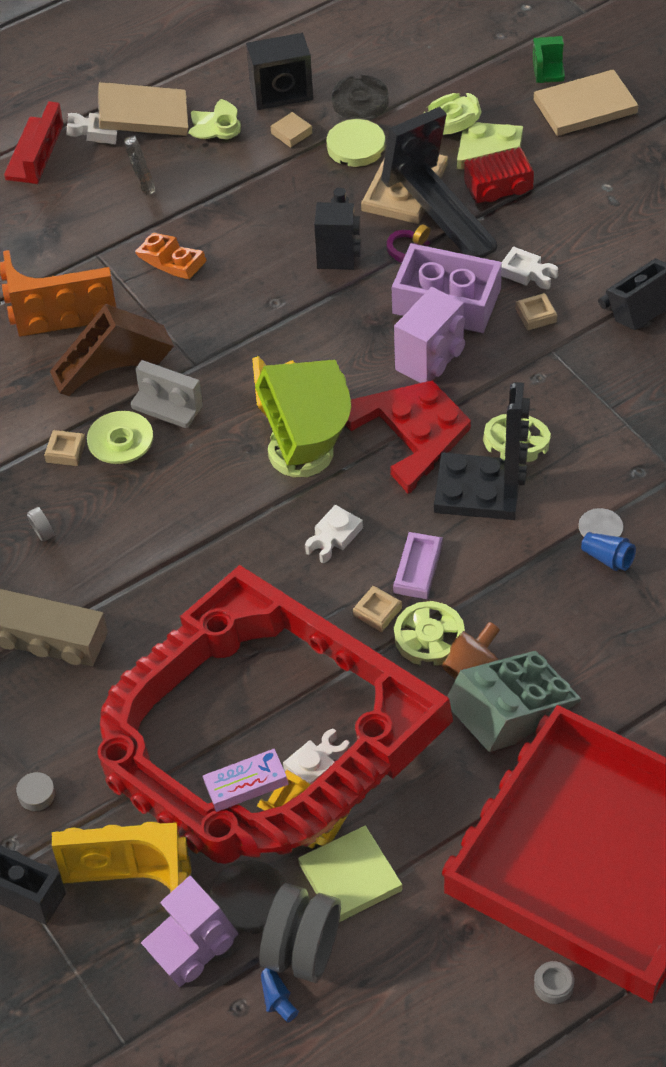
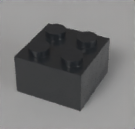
[246,32,313,110]

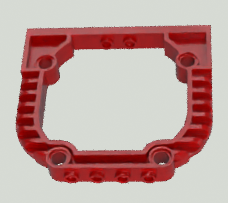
[97,565,453,864]

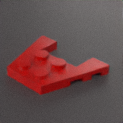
[345,380,471,494]

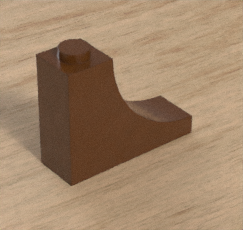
[50,304,174,396]

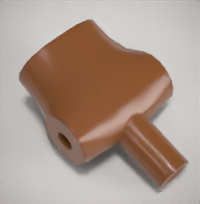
[442,622,500,680]

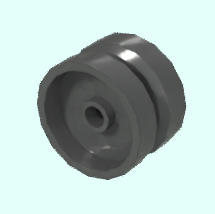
[259,883,341,983]

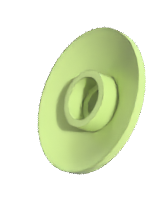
[87,411,153,464]

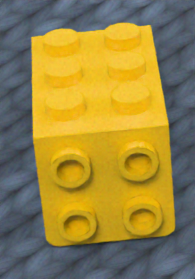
[52,822,191,893]

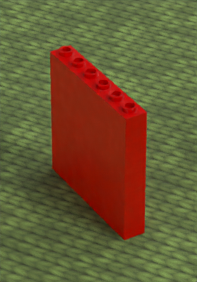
[442,705,666,1003]

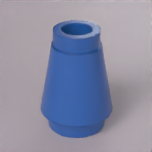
[581,532,636,571]

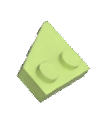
[457,122,523,169]

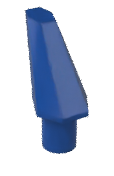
[261,968,299,1022]

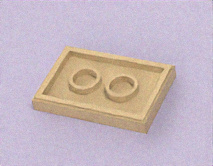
[534,69,638,136]
[98,82,188,136]
[361,155,448,224]

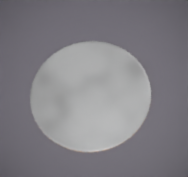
[578,508,623,537]

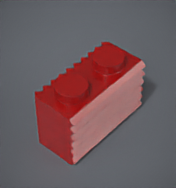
[464,147,534,204]

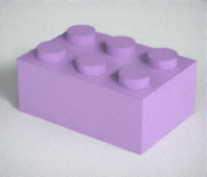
[392,243,502,333]

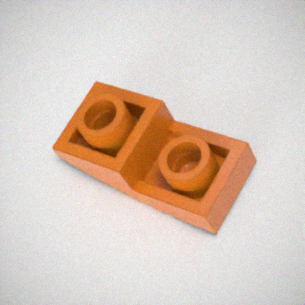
[135,233,207,280]

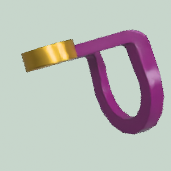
[386,224,431,263]

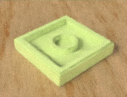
[298,825,402,922]

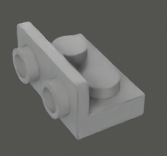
[131,360,203,428]

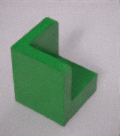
[533,36,565,83]

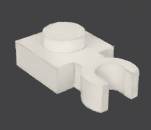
[66,113,117,144]
[501,247,558,289]
[305,505,363,563]
[283,729,350,784]

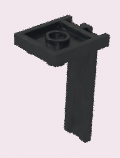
[381,107,497,258]
[434,382,530,520]

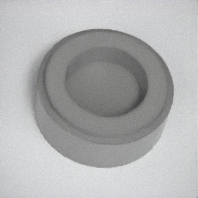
[27,507,55,542]
[16,772,55,811]
[534,961,574,1004]

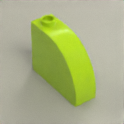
[255,360,351,466]

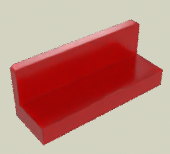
[4,101,64,184]

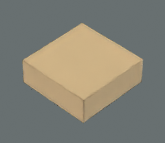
[271,112,312,148]
[515,293,557,331]
[44,430,86,466]
[353,586,402,632]

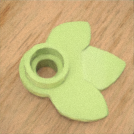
[189,99,241,140]

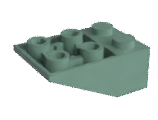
[447,651,581,752]

